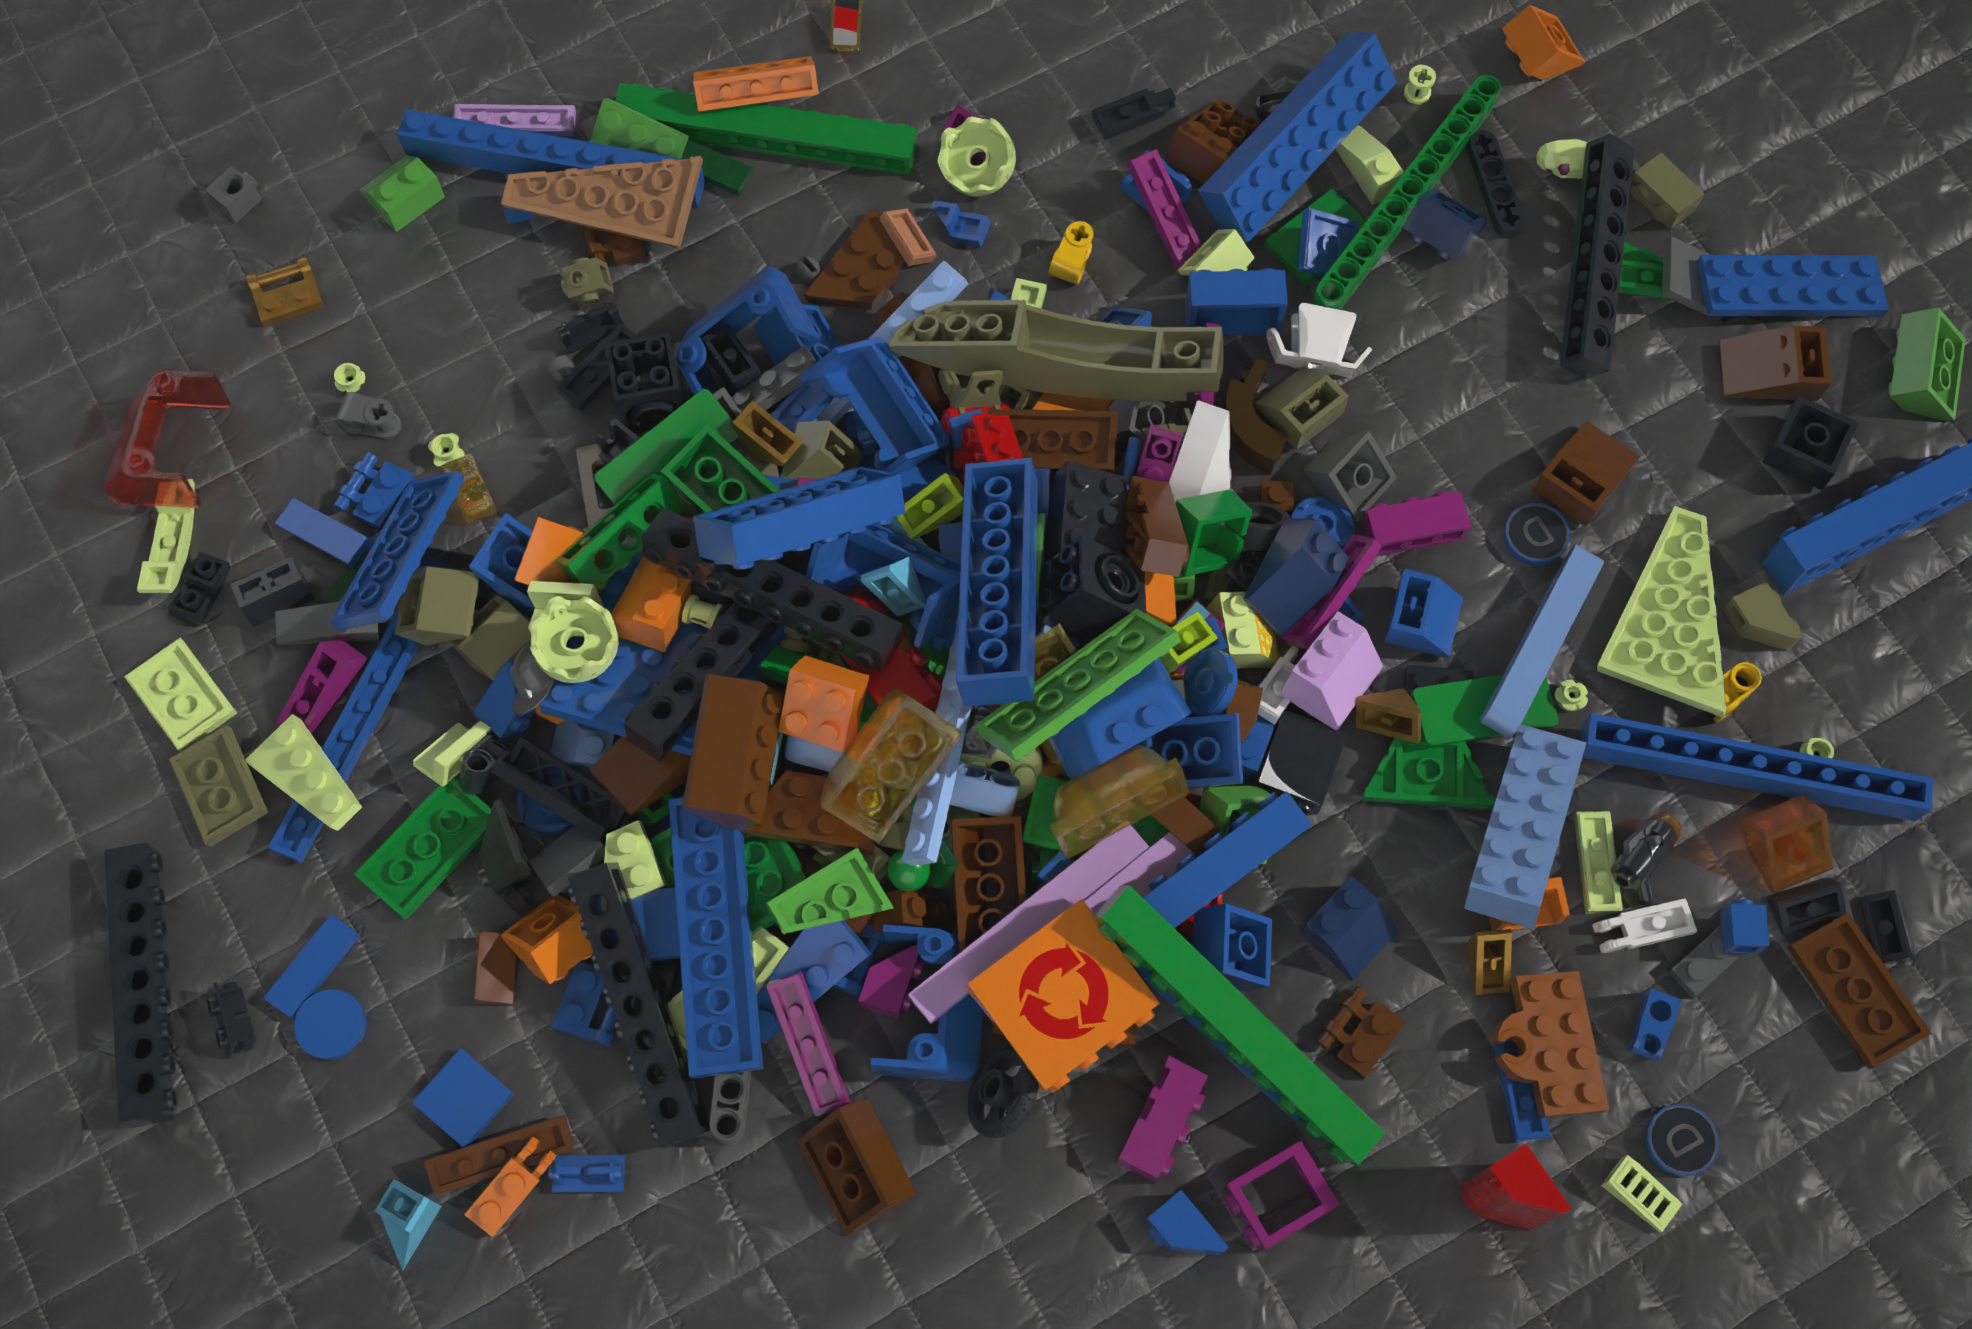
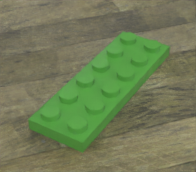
[974,609,1181,762]

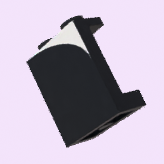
[1256,710,1348,815]

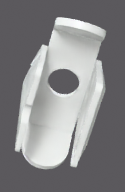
[1267,303,1373,377]

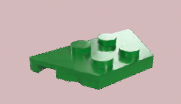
[1362,736,1495,809]

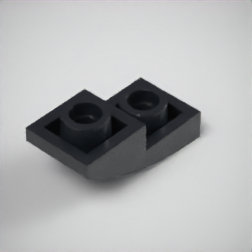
[168,552,231,626]

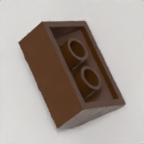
[797,1098,917,1236]

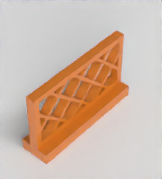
[693,56,819,112]

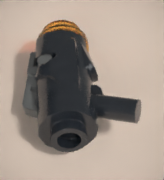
[1611,812,1681,905]

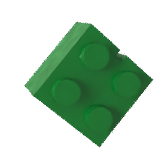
[1176,489,1252,576]

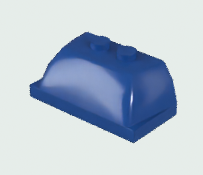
[1048,657,1192,779]

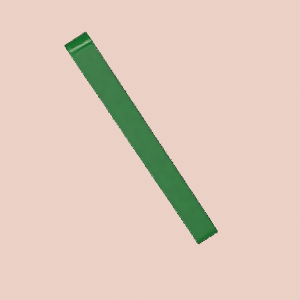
[1312,75,1501,310]

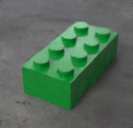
[661,424,781,514]

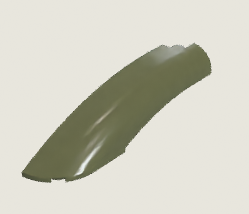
[889,300,1223,401]

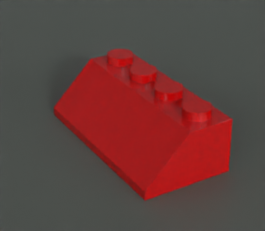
[826,595,943,724]
[1460,1143,1571,1230]

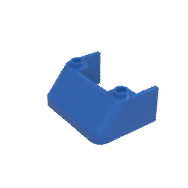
[676,267,820,395]
[799,337,949,474]
[805,524,961,648]
[870,925,984,1082]

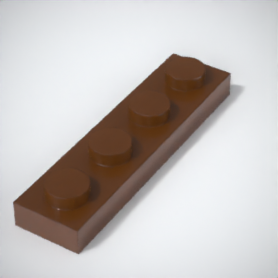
[424,1114,575,1196]

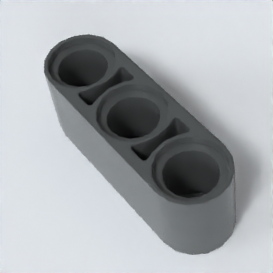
[710,1071,752,1146]

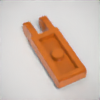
[464,1137,557,1237]

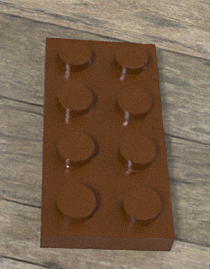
[988,409,1119,474]
[1787,913,1931,1069]

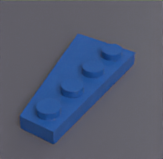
[757,920,871,1043]

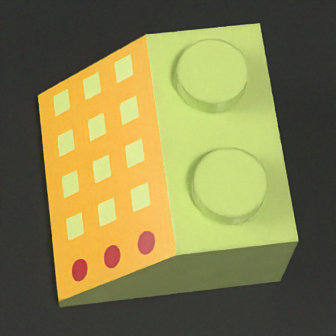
[1207,592,1279,669]

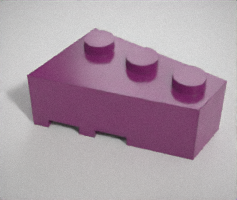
[1117,1056,1208,1183]

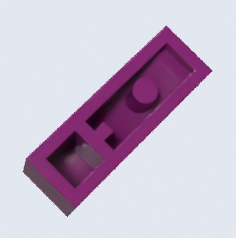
[275,640,367,734]

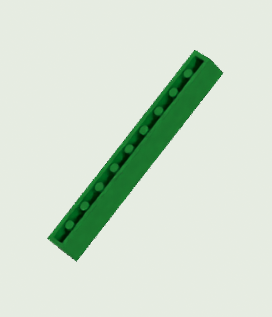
[615,83,918,175]
[1092,885,1385,1166]

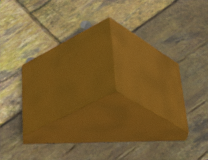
[732,401,803,467]
[1356,688,1421,743]
[1466,929,1512,995]

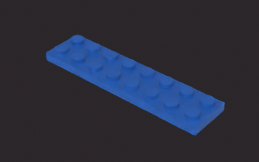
[669,797,763,1079]

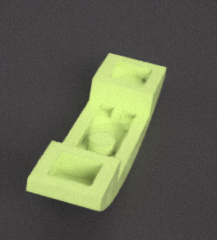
[137,479,195,593]

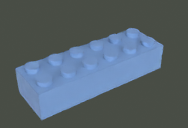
[1464,724,1587,930]

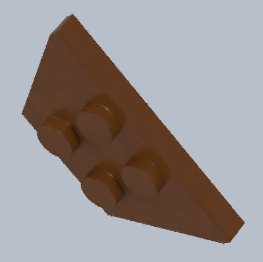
[804,208,907,309]
[740,770,874,856]

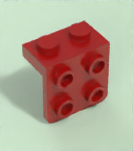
[953,414,1023,486]

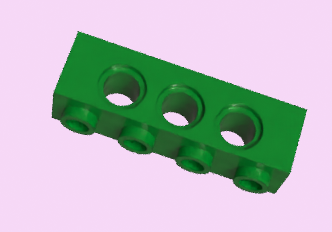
[554,473,687,592]

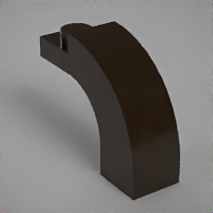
[1224,358,1288,474]

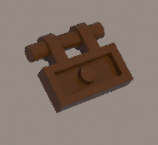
[578,225,646,266]
[1316,986,1405,1080]

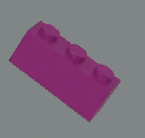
[1362,491,1472,557]

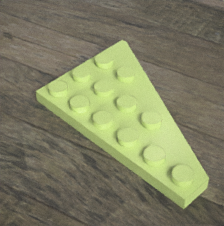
[1597,506,1726,717]

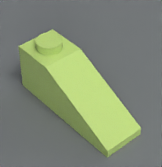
[1336,125,1404,205]

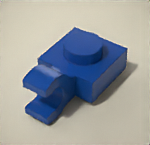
[844,410,878,456]

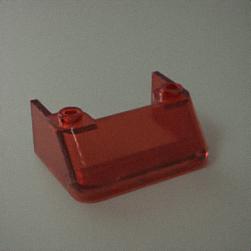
[104,370,231,508]

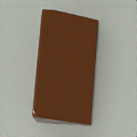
[474,932,518,1005]

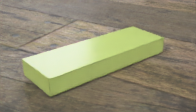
[1573,811,1623,914]

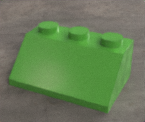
[1888,307,1966,422]

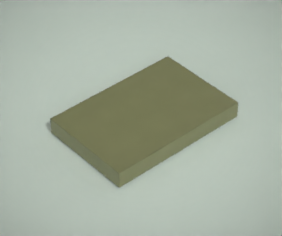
[169,725,268,847]

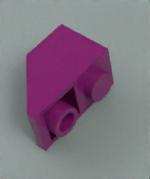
[1136,425,1183,482]
[858,945,925,1020]

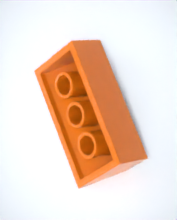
[611,517,694,653]

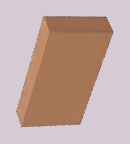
[879,208,937,266]

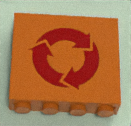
[964,899,1160,1093]

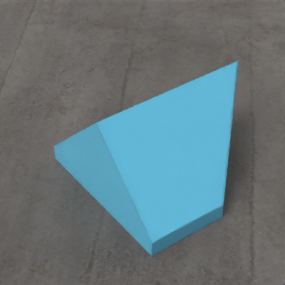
[853,557,926,617]
[375,1179,442,1271]

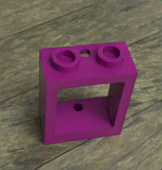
[1223,1141,1340,1252]

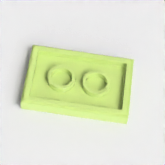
[124,638,237,752]

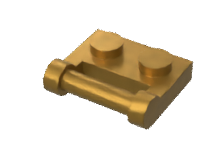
[246,256,325,327]

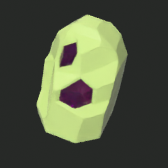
[1536,139,1588,179]

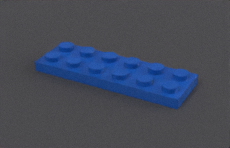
[1696,255,1889,316]
[329,470,465,631]

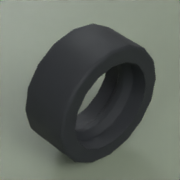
[1227,502,1290,551]

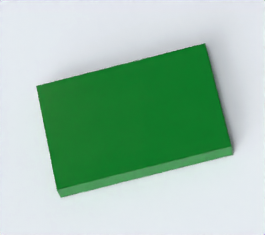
[1264,188,1366,286]

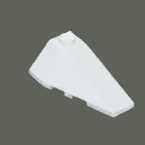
[1169,400,1231,524]

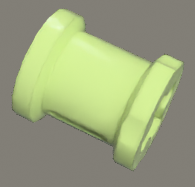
[1404,65,1436,105]
[682,594,726,630]

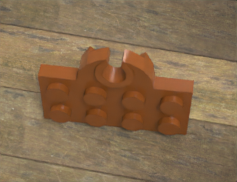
[1492,971,1609,1119]

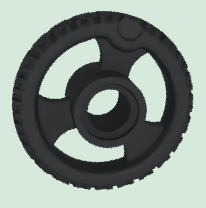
[967,1047,1039,1138]

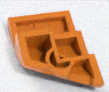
[514,516,603,585]

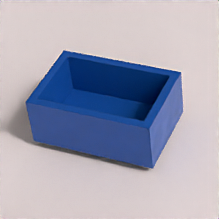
[1185,268,1288,336]

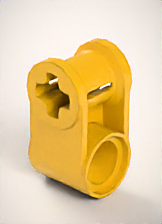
[1048,221,1094,285]
[1713,662,1762,723]

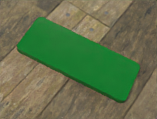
[594,389,738,511]
[1411,675,1559,747]

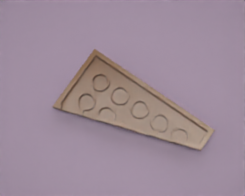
[501,156,703,249]

